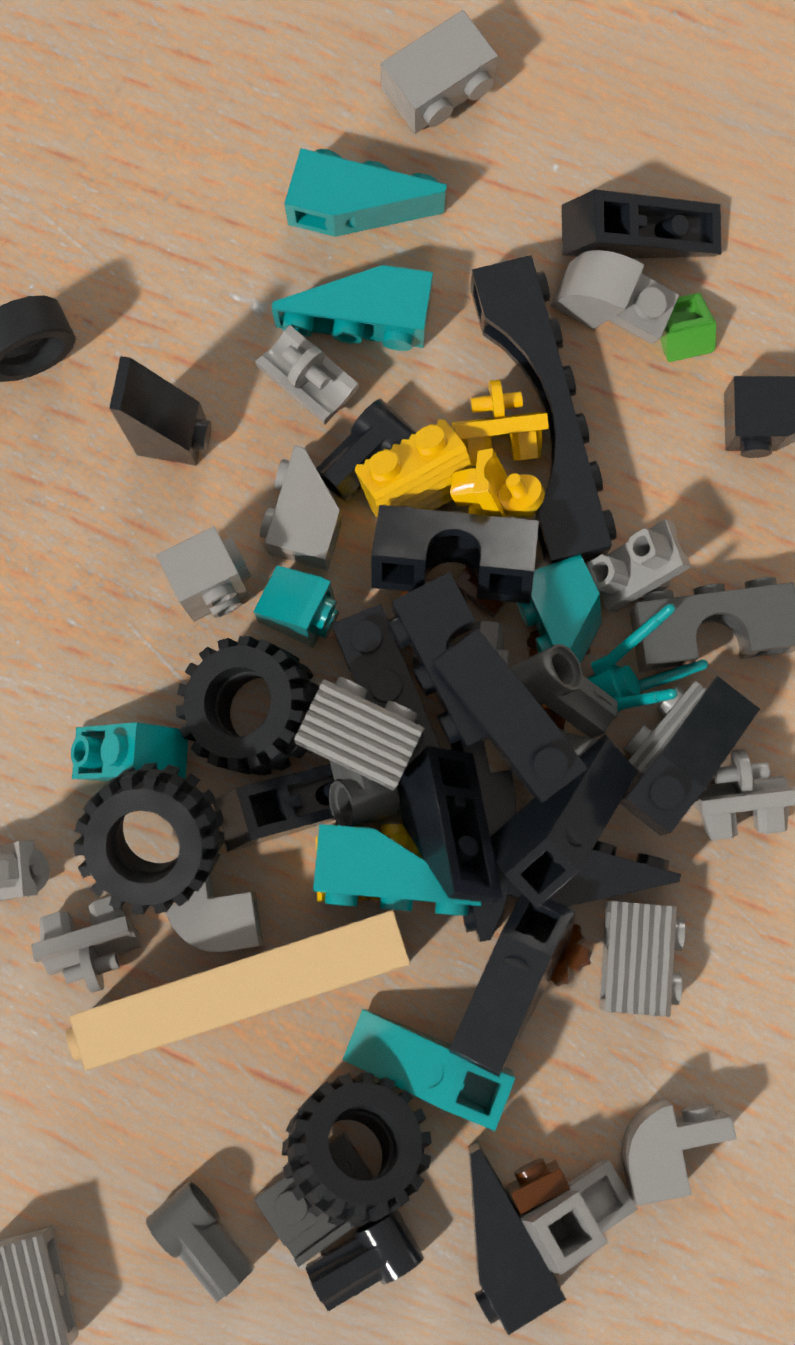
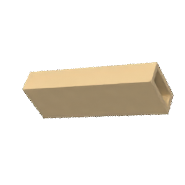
[66,910,410,1071]

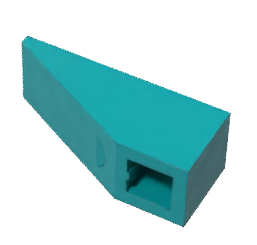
[284,148,447,237]
[272,265,433,351]
[313,824,481,916]
[342,1009,516,1131]

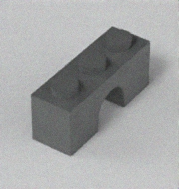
[630,577,795,672]

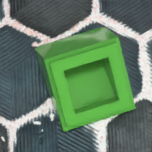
[660,293,716,362]

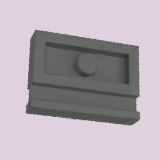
[254,1132,375,1267]

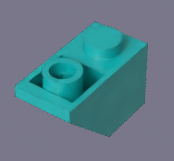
[518,554,602,664]
[253,566,339,648]
[71,722,188,782]

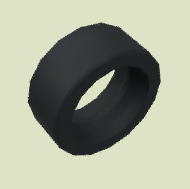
[0,295,76,382]

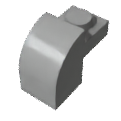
[551,250,679,344]
[166,873,263,952]
[621,1099,736,1206]
[520,1159,638,1275]

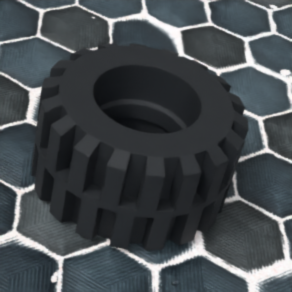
[176,636,319,776]
[73,763,225,915]
[282,1072,432,1227]

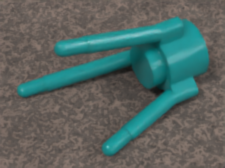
[586,603,708,712]

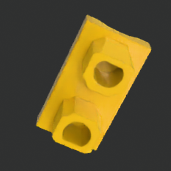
[451,379,549,466]
[450,448,545,518]

